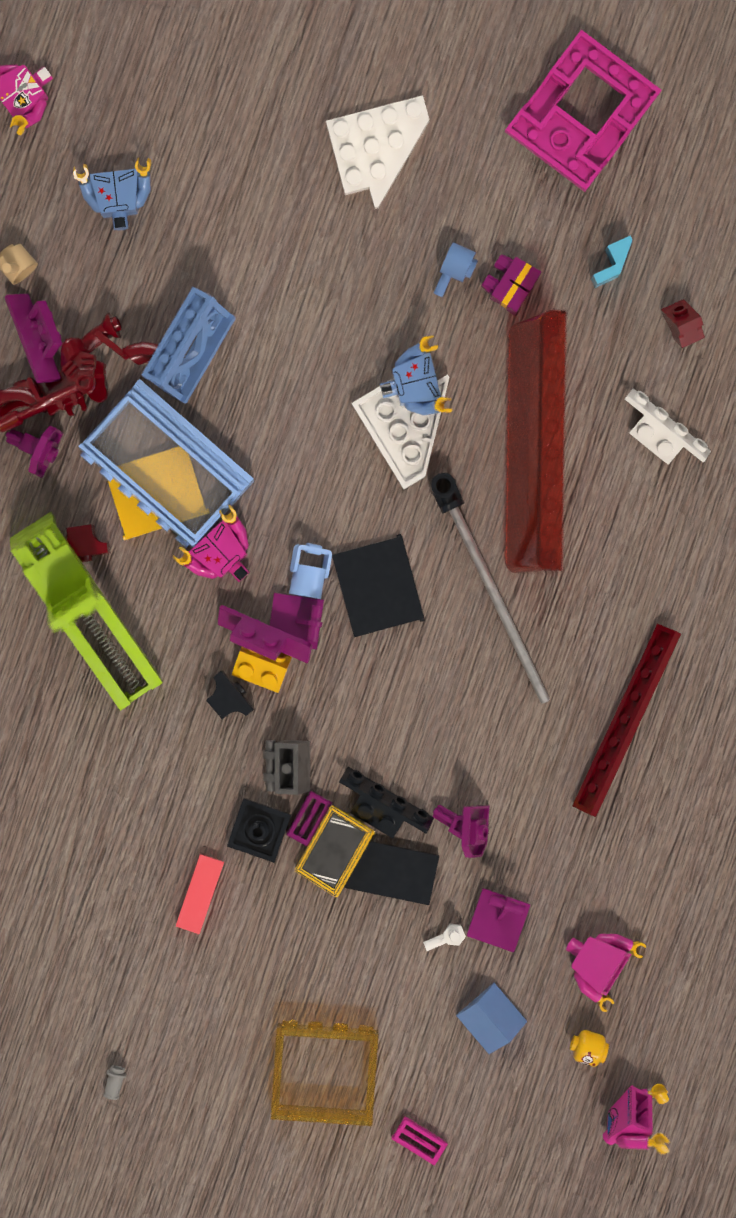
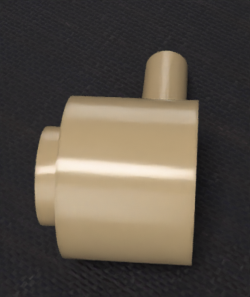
[0,244,38,285]

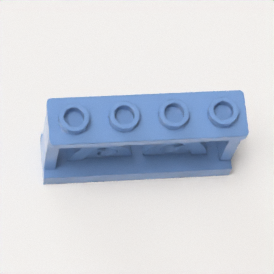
[142,287,236,403]

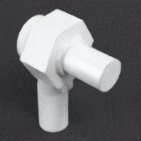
[423,924,466,951]

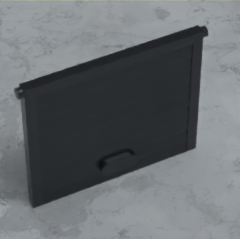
[332,534,425,637]

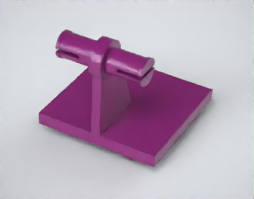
[270,593,324,650]
[466,888,530,952]

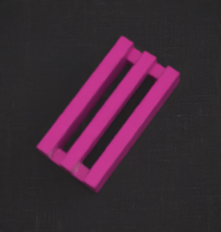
[392,1116,448,1166]

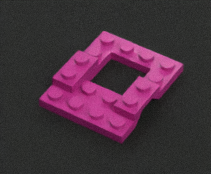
[505,30,662,192]

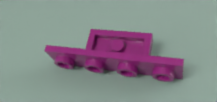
[4,294,62,383]
[218,605,312,664]

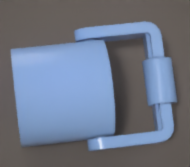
[289,543,332,599]

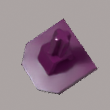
[5,426,64,478]
[433,805,490,858]

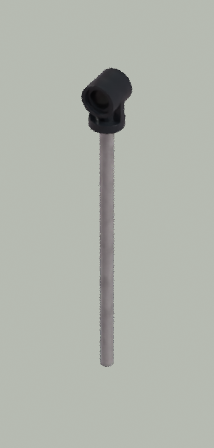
[429,473,550,704]

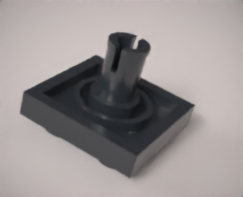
[227,798,291,863]

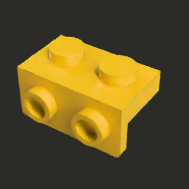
[231,647,292,693]

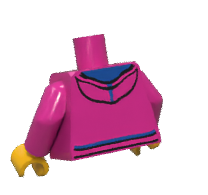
[603,1083,669,1154]

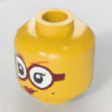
[570,1030,609,1067]

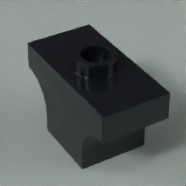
[206,671,254,719]

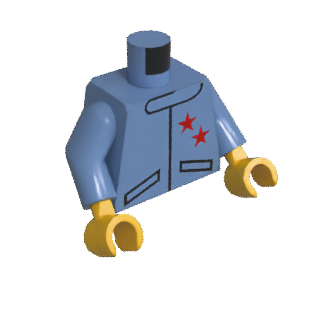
[73,157,152,230]
[380,336,452,416]

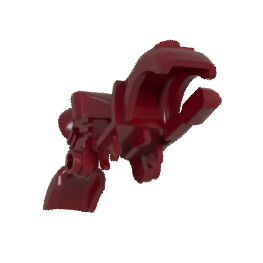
[0,312,159,433]

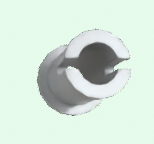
[103,1065,126,1100]

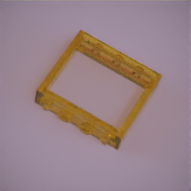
[271,1020,378,1126]

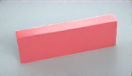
[176,854,224,934]

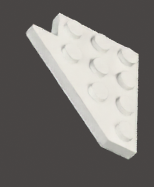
[326,95,429,209]
[352,375,449,490]

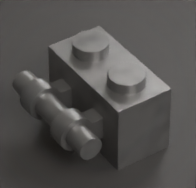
[263,740,310,795]

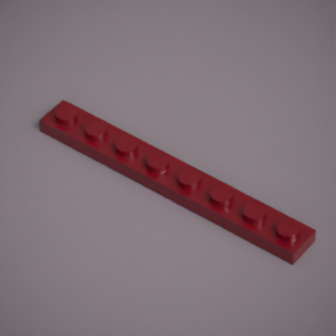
[572,624,681,817]

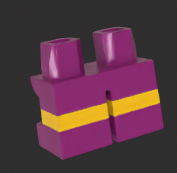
[481,254,542,316]

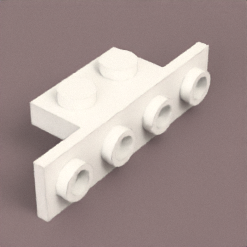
[625,388,711,464]

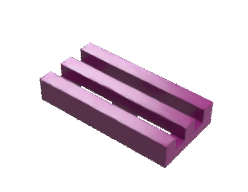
[286,791,333,847]

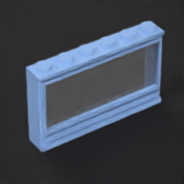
[79,379,254,548]

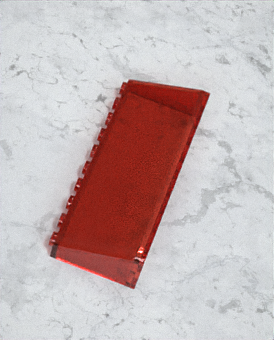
[504,310,566,574]

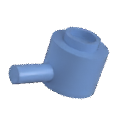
[434,242,478,297]

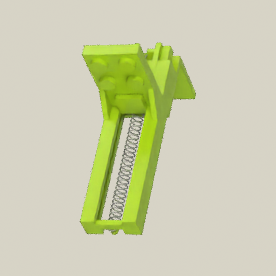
[10,511,163,711]

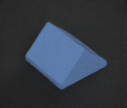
[456,982,527,1054]

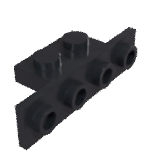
[339,767,434,838]

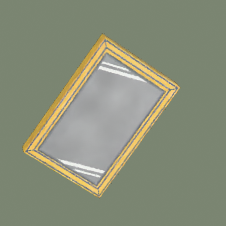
[294,805,375,897]

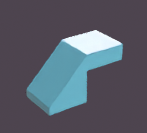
[591,235,632,288]

